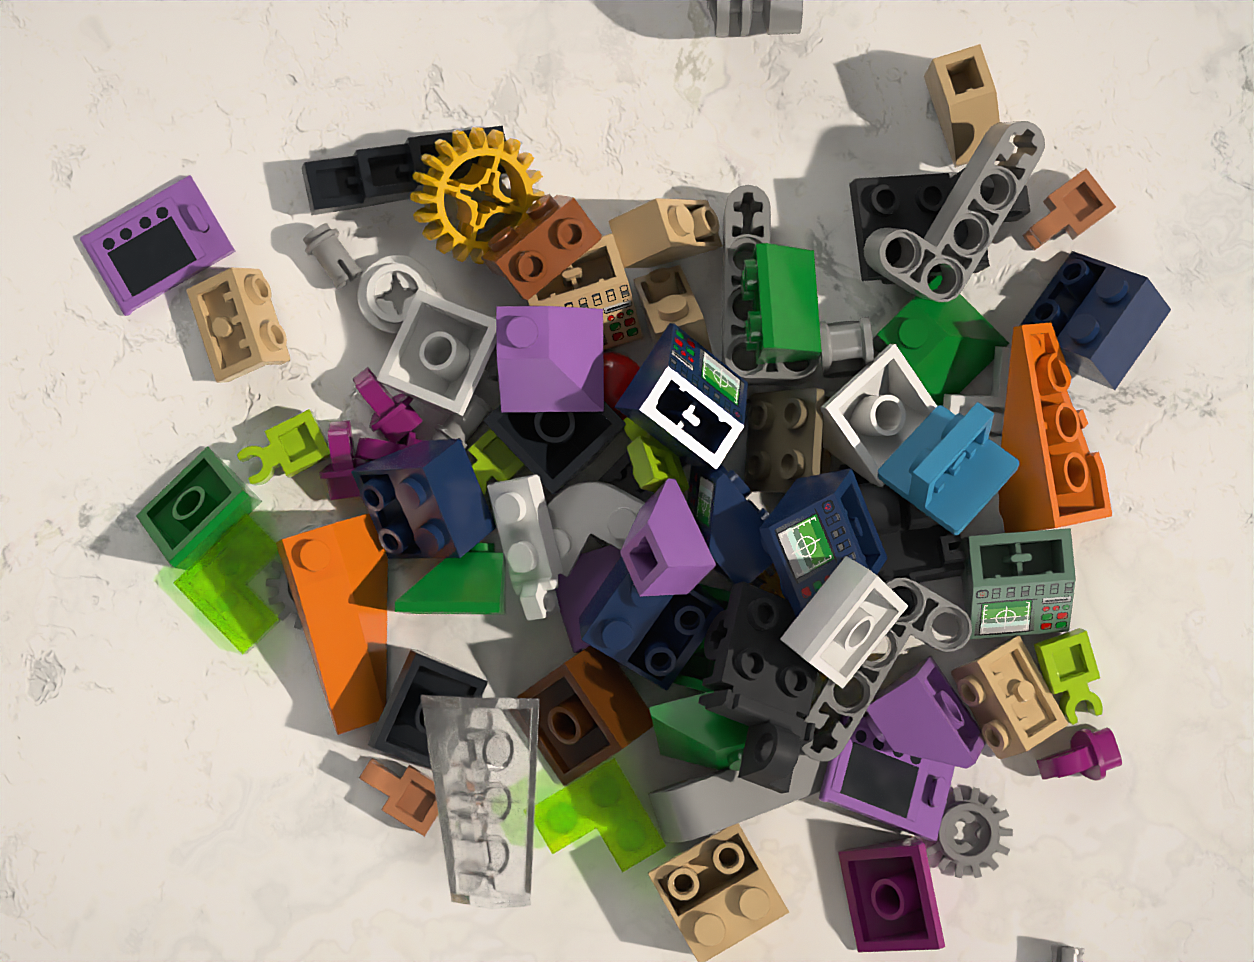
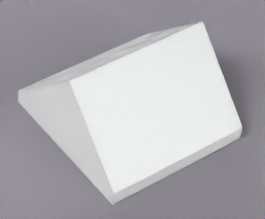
[376,290,497,416]
[821,344,937,487]
[780,556,908,689]

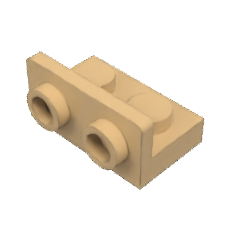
[186,267,290,383]
[951,635,1069,759]

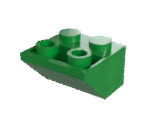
[741,243,822,364]

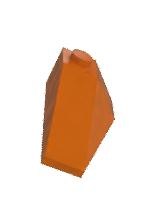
[998,323,1112,533]
[276,513,388,735]

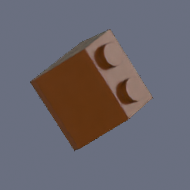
[508,645,653,786]

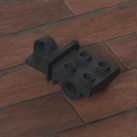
[849,168,1030,284]
[839,464,965,616]
[698,581,818,794]

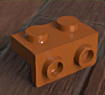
[481,194,602,300]

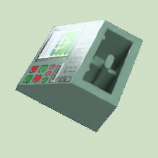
[959,528,1076,639]

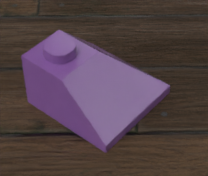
[496,306,604,412]
[866,655,986,769]

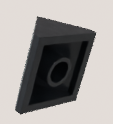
[483,401,626,494]
[368,650,488,774]

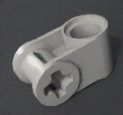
[819,317,874,378]

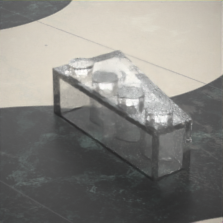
[421,695,539,909]

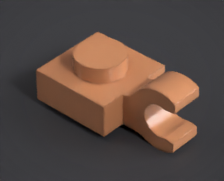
[1022,168,1116,251]
[359,758,452,837]

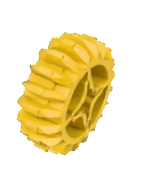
[410,127,545,264]

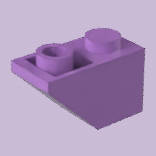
[620,479,716,596]

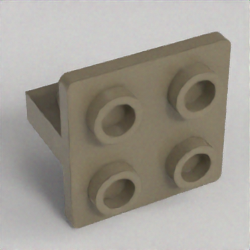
[745,388,831,493]

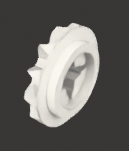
[357,255,437,334]

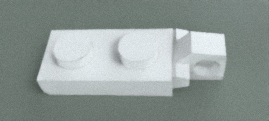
[487,474,563,621]

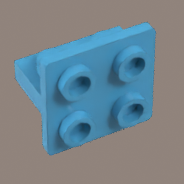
[877,402,1019,535]

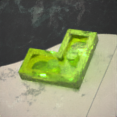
[173,513,281,655]
[527,757,666,873]

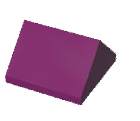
[838,836,945,953]

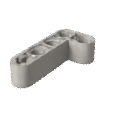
[864,121,1045,302]
[722,185,820,386]
[802,578,972,762]
[648,730,834,843]

